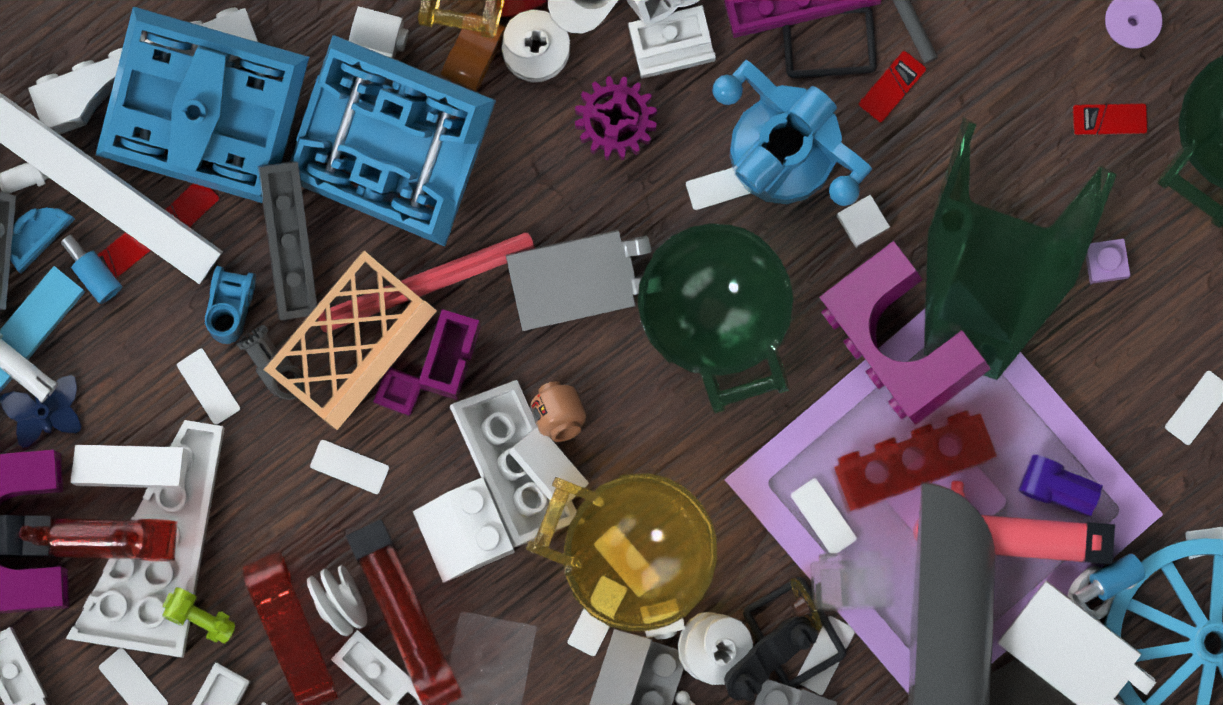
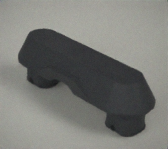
[724,616,818,701]

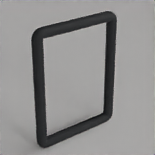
[783,6,877,78]
[743,577,847,688]

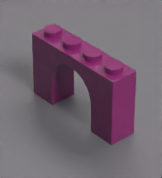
[819,241,991,425]
[0,450,70,614]

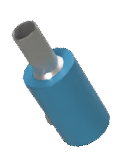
[61,235,122,304]
[1072,554,1145,606]

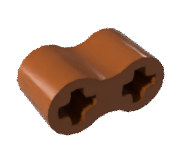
[441,12,506,92]

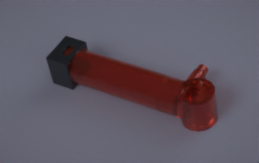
[346,519,463,705]

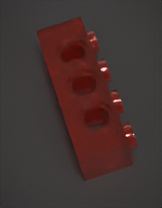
[831,410,997,514]

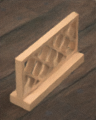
[263,251,437,430]

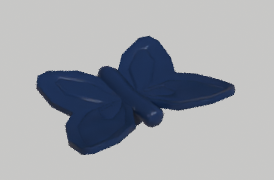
[0,375,81,448]

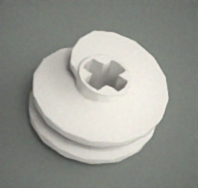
[502,10,570,82]
[307,565,367,636]
[678,612,753,685]

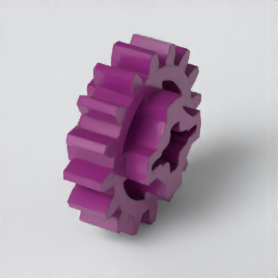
[575,76,657,160]

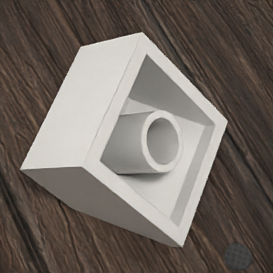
[413,477,515,583]

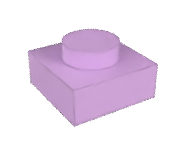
[1084,239,1130,284]

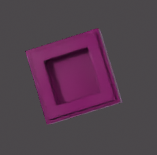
[373,367,421,417]

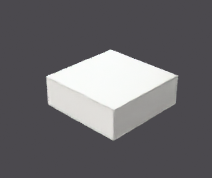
[837,195,890,248]

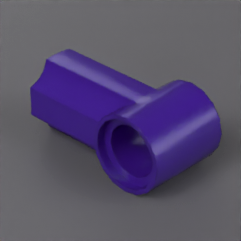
[1018,454,1103,517]

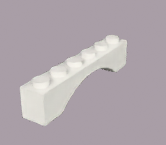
[28,7,258,135]

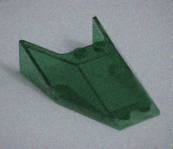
[923,117,1117,380]

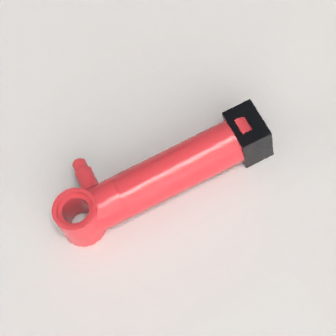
[913,481,1115,565]

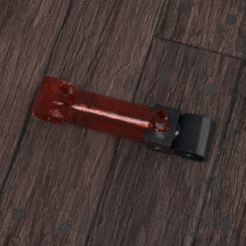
[0,515,178,562]

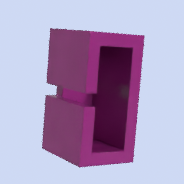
[418,309,481,400]

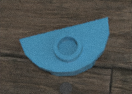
[10,207,75,274]

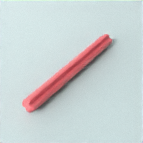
[317,233,535,333]

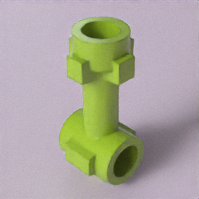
[162,587,235,643]

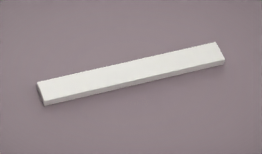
[0,93,223,284]

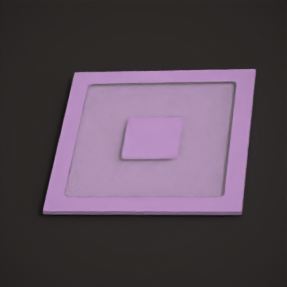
[724,281,1163,693]

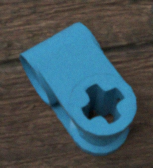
[205,266,256,344]

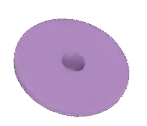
[1105,0,1162,49]

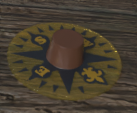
[791,578,822,631]

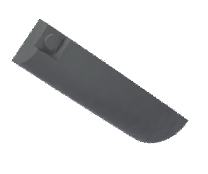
[908,482,996,705]

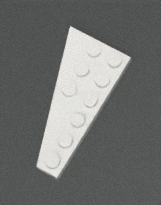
[66,420,225,658]

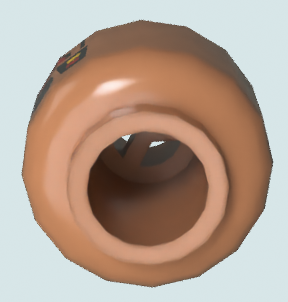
[530,381,586,442]

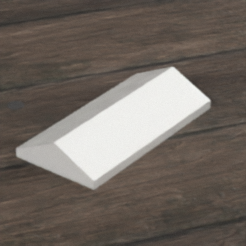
[450,380,580,548]

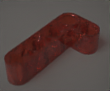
[243,551,339,705]

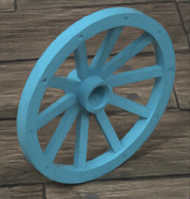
[1104,538,1223,705]

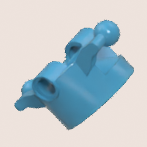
[712,60,872,206]

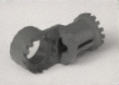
[237,325,304,400]

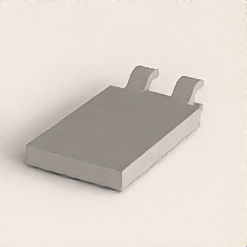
[506,230,660,331]

